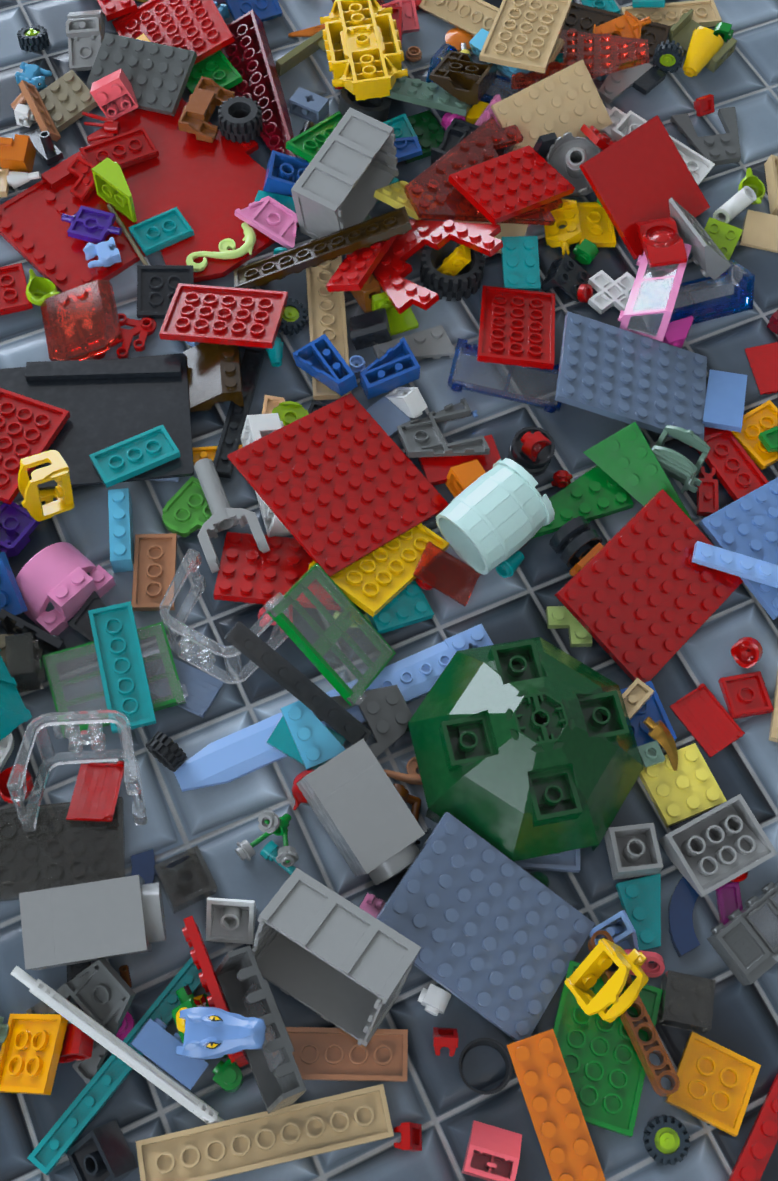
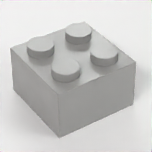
[604,823,663,880]

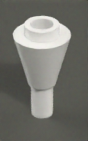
[7,171,41,189]

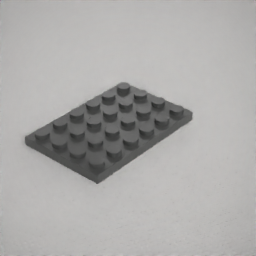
[86,33,197,116]

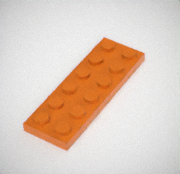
[506,1029,606,1181]

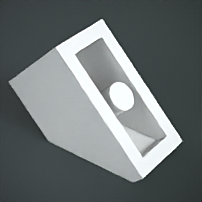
[385,387,428,419]

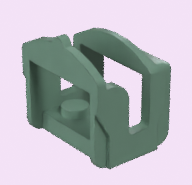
[652,425,710,494]

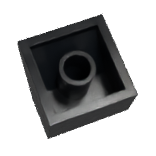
[66,1120,138,1181]

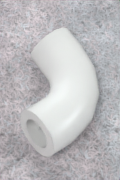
[713,186,757,224]

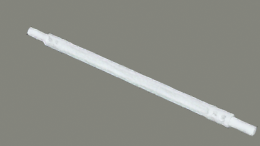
[10,966,225,1124]

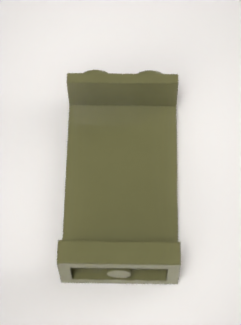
[668,9,737,73]

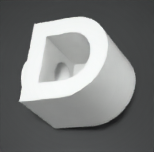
[14,103,36,128]
[417,984,451,1016]

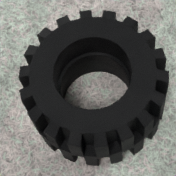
[218,96,263,143]

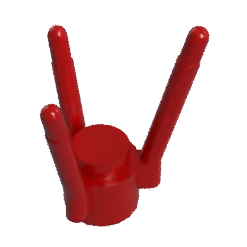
[82,112,120,142]

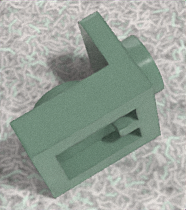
[638,740,665,768]

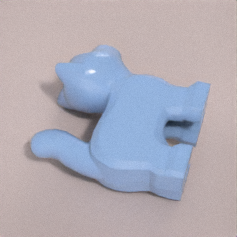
[83,237,122,268]

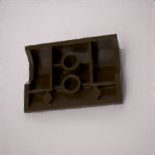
[429,50,497,105]
[183,343,244,412]

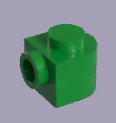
[713,22,734,43]
[573,239,599,265]
[212,1058,243,1092]

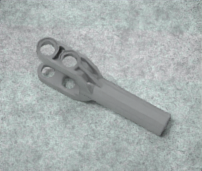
[194,458,270,574]

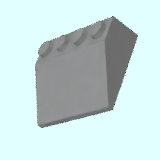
[669,198,732,280]
[658,793,777,897]

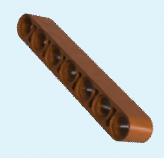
[588,930,680,1097]

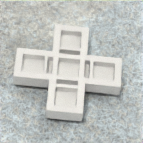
[588,270,640,315]

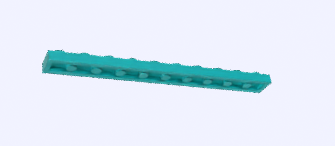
[27,957,214,1176]

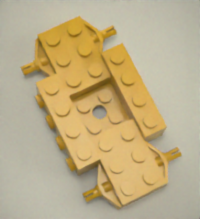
[320,0,408,101]

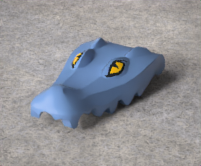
[176,1006,266,1060]

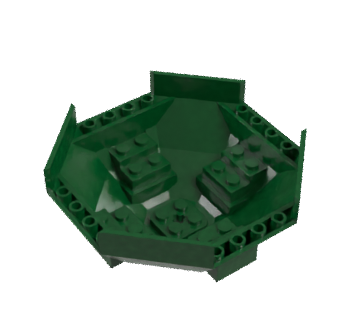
[405,637,644,862]

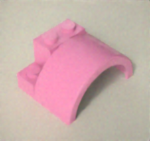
[16,542,116,636]

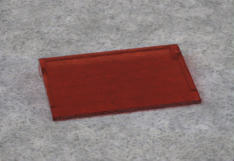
[413,541,481,606]

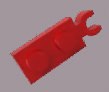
[697,466,719,516]

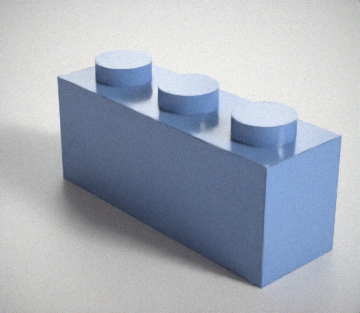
[129,1017,209,1090]

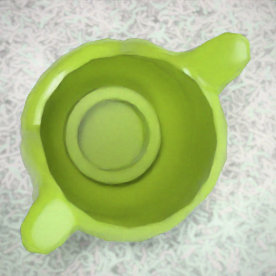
[738,168,765,205]
[26,269,60,306]

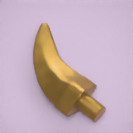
[643,716,678,771]

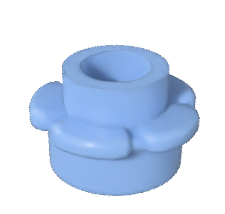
[349,355,366,373]

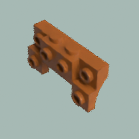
[178,76,235,143]

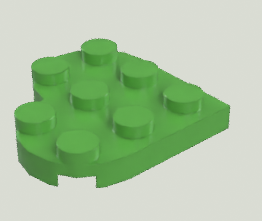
[162,476,212,537]

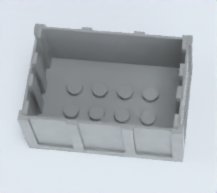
[291,107,399,240]
[252,868,421,1047]

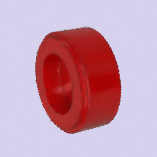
[577,284,593,303]

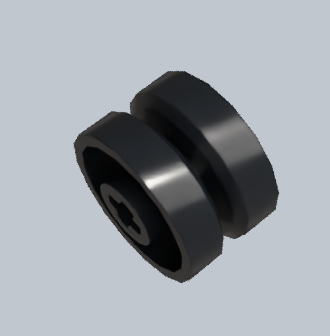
[508,426,555,477]
[549,516,603,567]

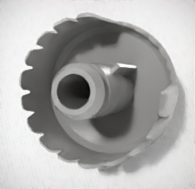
[547,132,602,197]

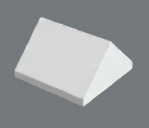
[206,897,257,944]

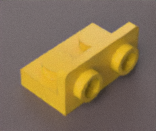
[437,245,471,276]

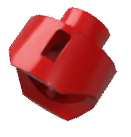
[521,431,551,462]
[731,637,763,669]

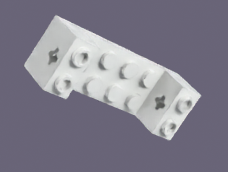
[240,413,292,537]

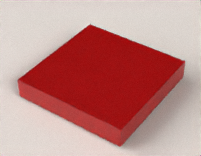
[718,671,774,719]

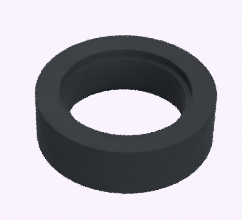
[338,87,391,122]

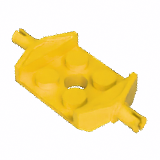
[541,198,582,255]

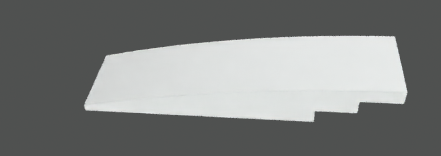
[599,106,715,185]

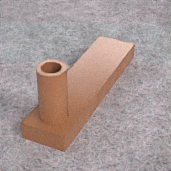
[11,80,61,142]

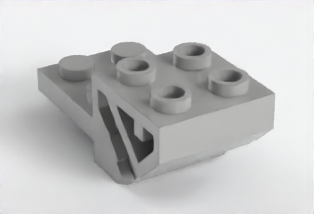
[66,10,105,72]

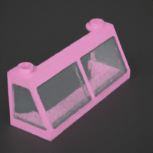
[618,243,692,342]

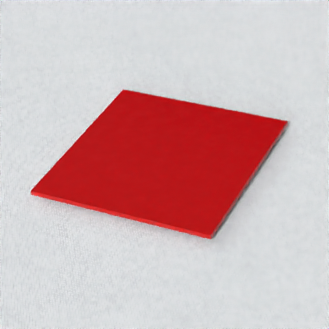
[227,393,449,577]

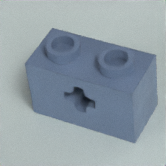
[289,87,329,124]

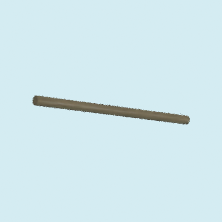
[107,204,149,265]

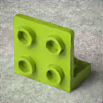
[704,217,743,261]
[371,292,419,336]

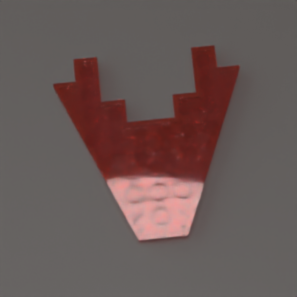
[511,28,649,89]
[404,117,563,226]

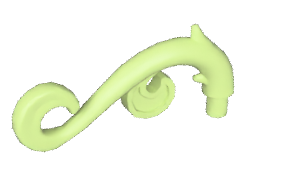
[186,222,256,272]

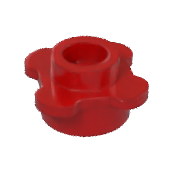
[551,470,573,488]

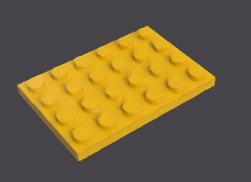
[308,523,449,617]

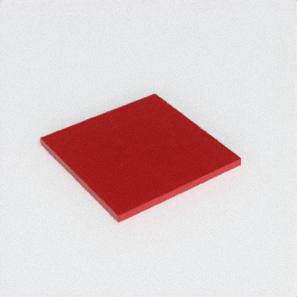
[579,115,710,260]

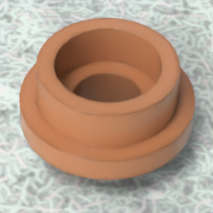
[405,46,422,62]

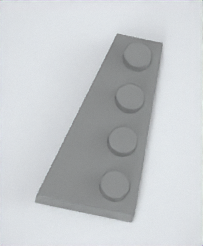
[598,48,653,104]
[373,325,457,361]

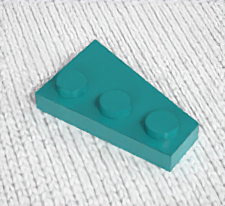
[616,873,661,951]

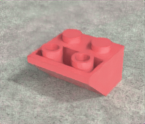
[90,69,139,119]
[461,1120,522,1181]

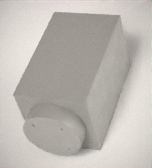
[296,739,425,885]
[19,875,166,970]

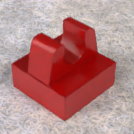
[693,94,715,117]
[433,1027,459,1056]
[394,1122,422,1151]

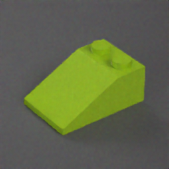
[92,157,137,223]

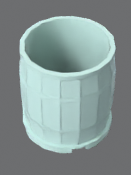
[436,458,555,575]

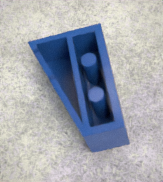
[292,334,358,396]
[360,337,420,399]

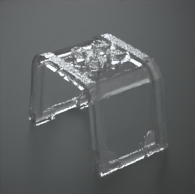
[160,549,288,684]
[7,710,148,831]

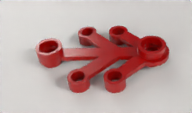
[89,313,157,360]

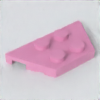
[234,196,298,250]

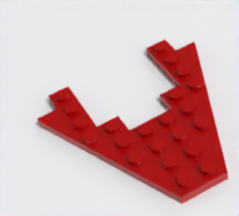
[372,217,503,315]

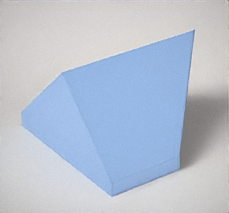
[589,910,639,950]

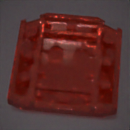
[41,280,122,361]

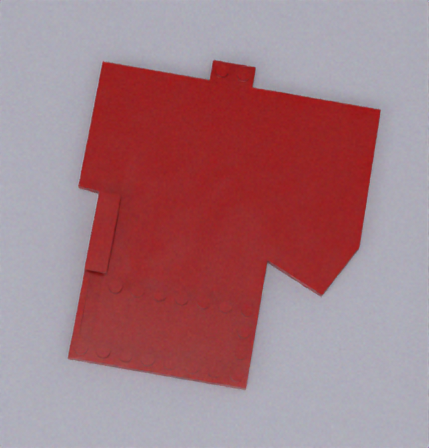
[0,98,299,304]

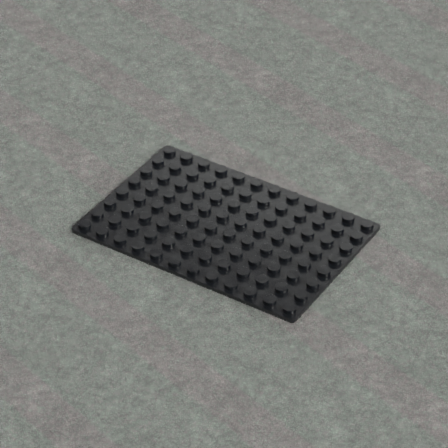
[0,353,194,492]

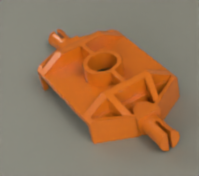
[582,11,651,58]

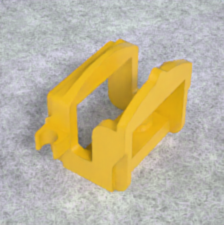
[18,450,75,522]
[564,938,649,1023]

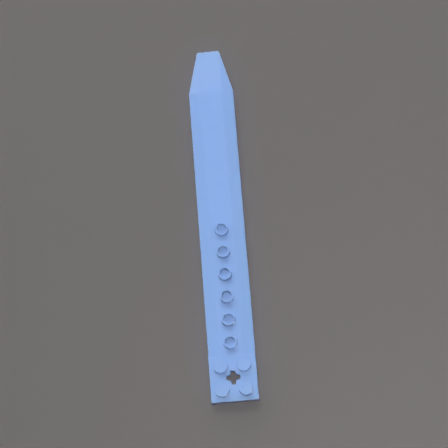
[174,624,493,792]

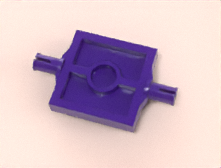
[61,205,122,244]

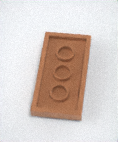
[132,533,177,611]

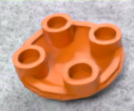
[445,28,474,52]

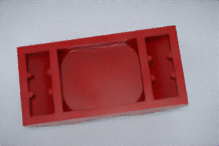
[635,217,687,268]

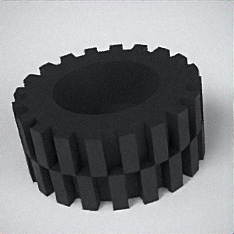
[420,240,485,301]

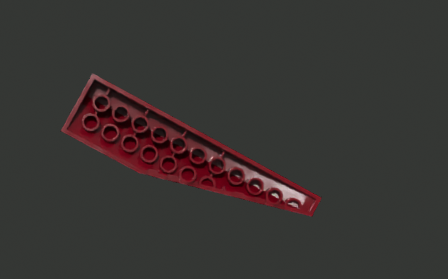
[220,9,298,158]

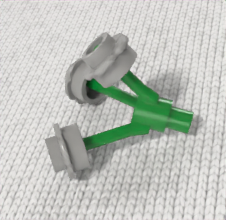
[235,810,299,867]

